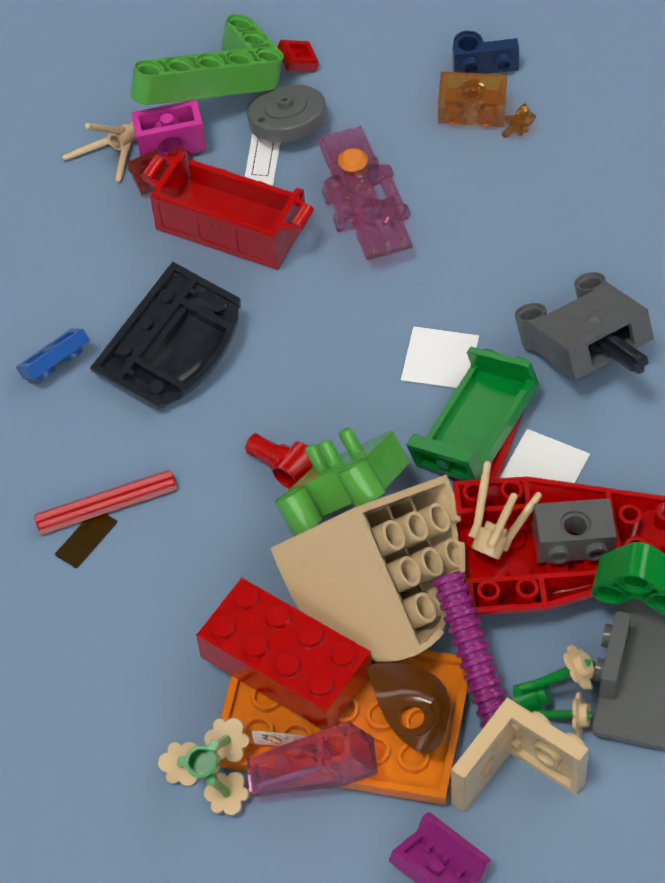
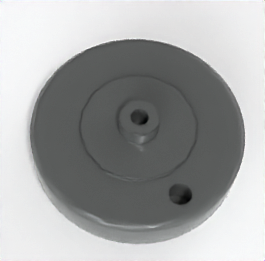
[247,85,327,143]

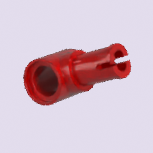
[245,433,313,489]

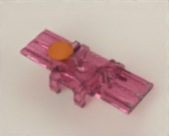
[317,125,413,260]

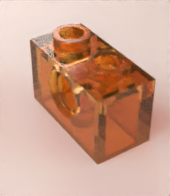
[438,71,507,127]

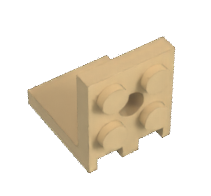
[451,697,589,813]

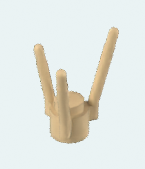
[468,461,542,559]

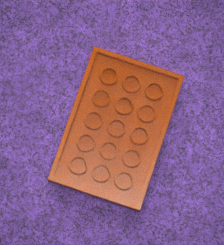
[220,650,470,806]

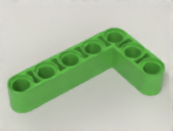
[130,14,283,105]

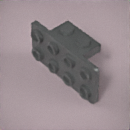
[592,599,665,750]

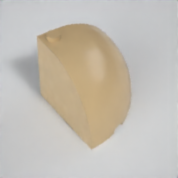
[270,474,465,662]

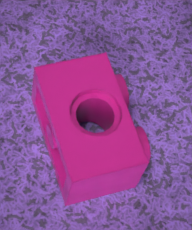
[131,99,206,163]

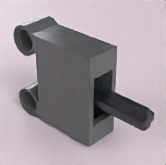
[515,272,654,381]

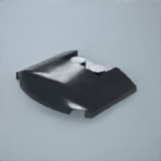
[90,261,241,410]

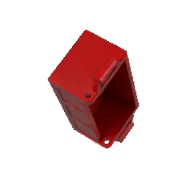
[141,150,314,270]

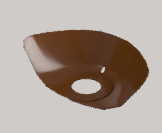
[367,662,451,754]

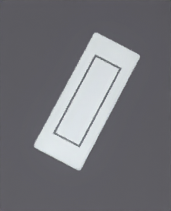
[245,133,280,186]

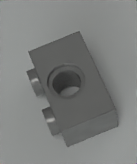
[531,498,617,564]

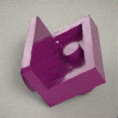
[389,812,491,883]

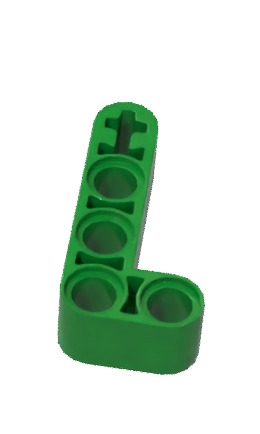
[591,542,665,617]

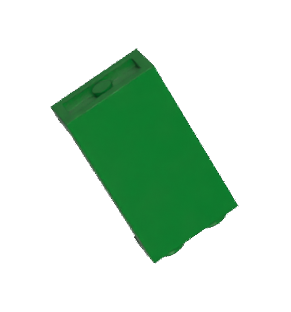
[406,346,540,480]

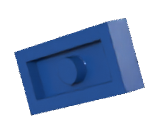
[16,328,90,381]

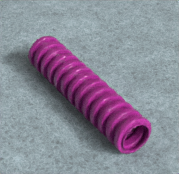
[431,571,506,728]

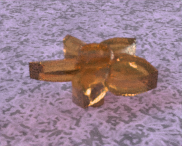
[501,103,537,138]

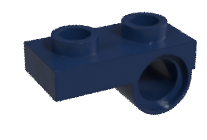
[452,30,519,78]

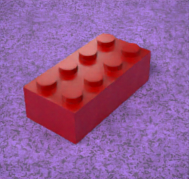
[196,577,372,733]

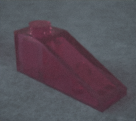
[247,721,378,797]

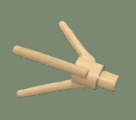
[62,122,135,183]

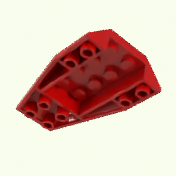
[452,476,665,616]

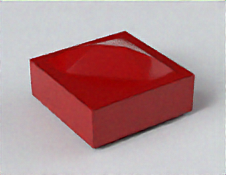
[277,40,319,72]

